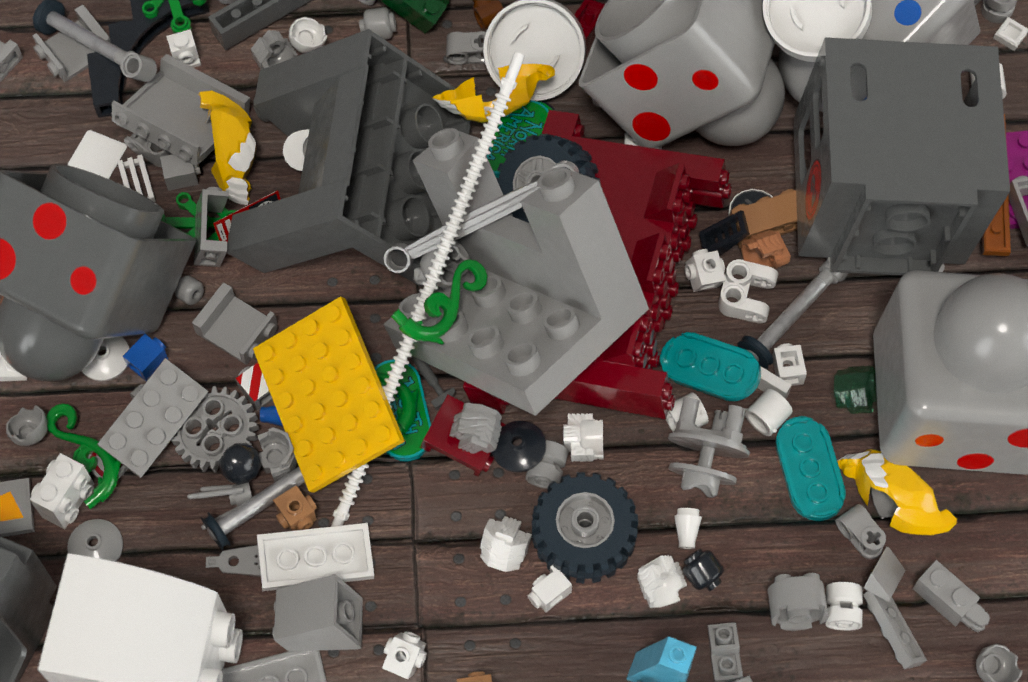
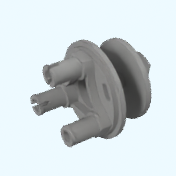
[668,397,750,497]

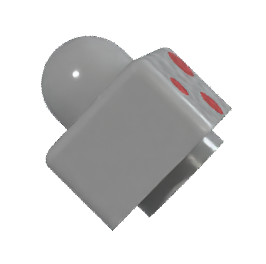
[579,0,785,149]
[873,270,1028,475]

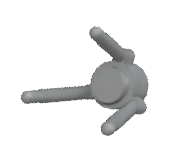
[187,482,252,530]

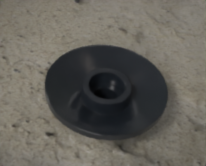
[492,421,546,472]

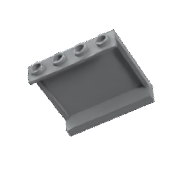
[112,54,250,167]

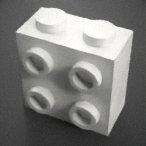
[30,453,94,529]

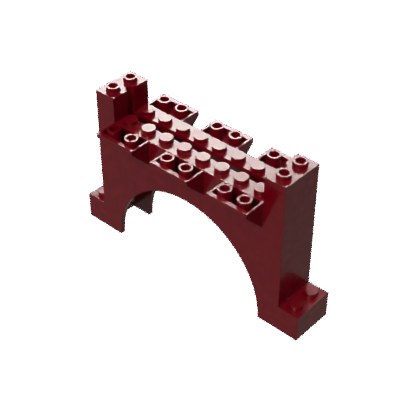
[463,110,732,419]

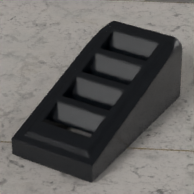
[699,210,750,256]

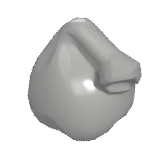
[413,241,470,288]

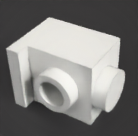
[166,29,201,68]
[772,343,807,386]
[527,564,572,613]

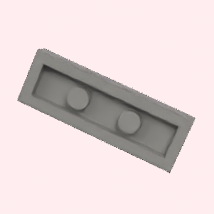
[863,591,927,669]

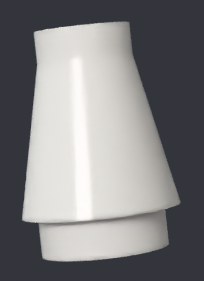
[674,508,702,549]

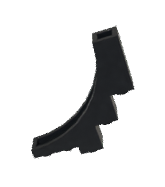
[87,0,209,118]

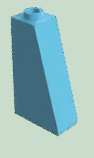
[626,637,696,682]

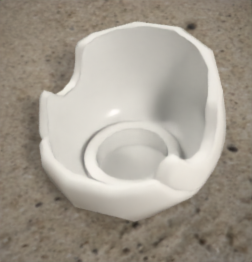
[289,17,328,53]

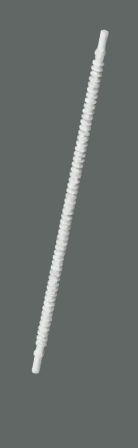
[331,52,525,527]

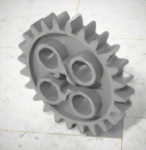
[171,386,259,473]

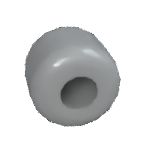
[174,276,204,305]

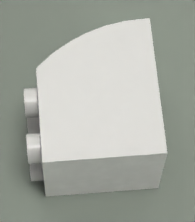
[38,553,243,682]

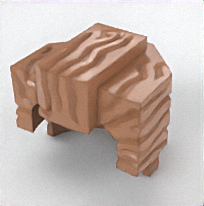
[741,229,791,269]

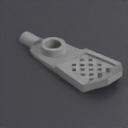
[206,545,261,577]

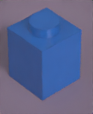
[123,334,168,382]

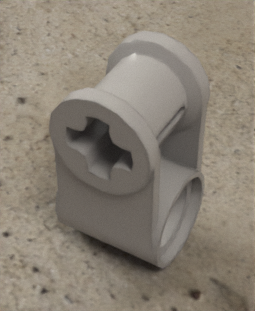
[446,31,486,65]
[124,133,172,167]
[835,504,886,559]

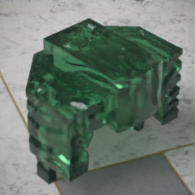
[834,365,877,414]

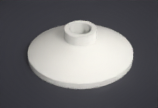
[82,337,130,381]

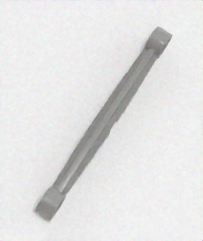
[384,161,579,273]

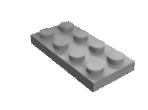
[97,358,209,478]

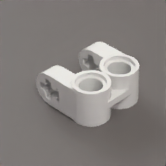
[718,259,778,323]

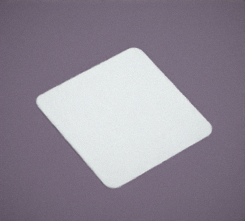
[68,130,127,179]

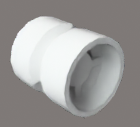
[826,582,863,631]

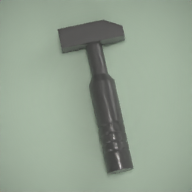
[410,356,456,410]

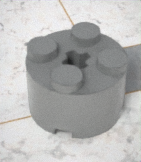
[767,573,828,631]

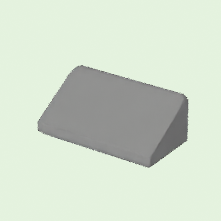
[864,546,906,602]

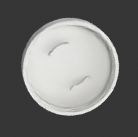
[483,0,586,101]
[763,0,872,62]

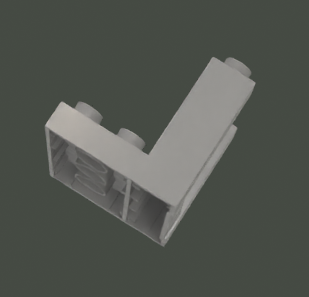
[383,128,649,416]

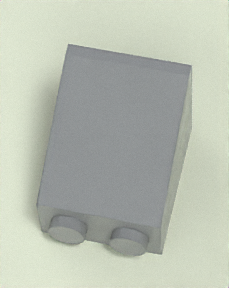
[272,574,363,651]

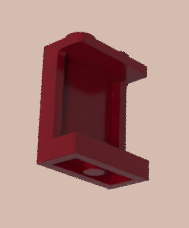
[420,394,506,477]

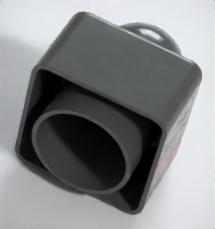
[0,164,196,381]

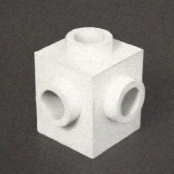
[685,249,726,292]
[382,631,427,679]

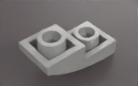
[708,623,743,682]

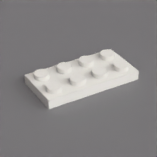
[257,523,374,591]

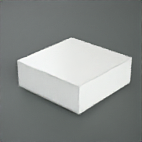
[993,17,1028,51]

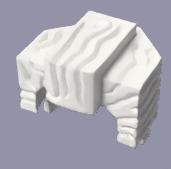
[563,413,604,462]
[480,517,532,572]
[637,555,687,608]

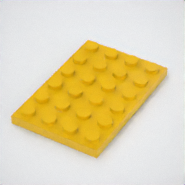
[253,296,405,493]

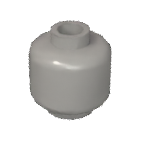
[359,7,397,40]

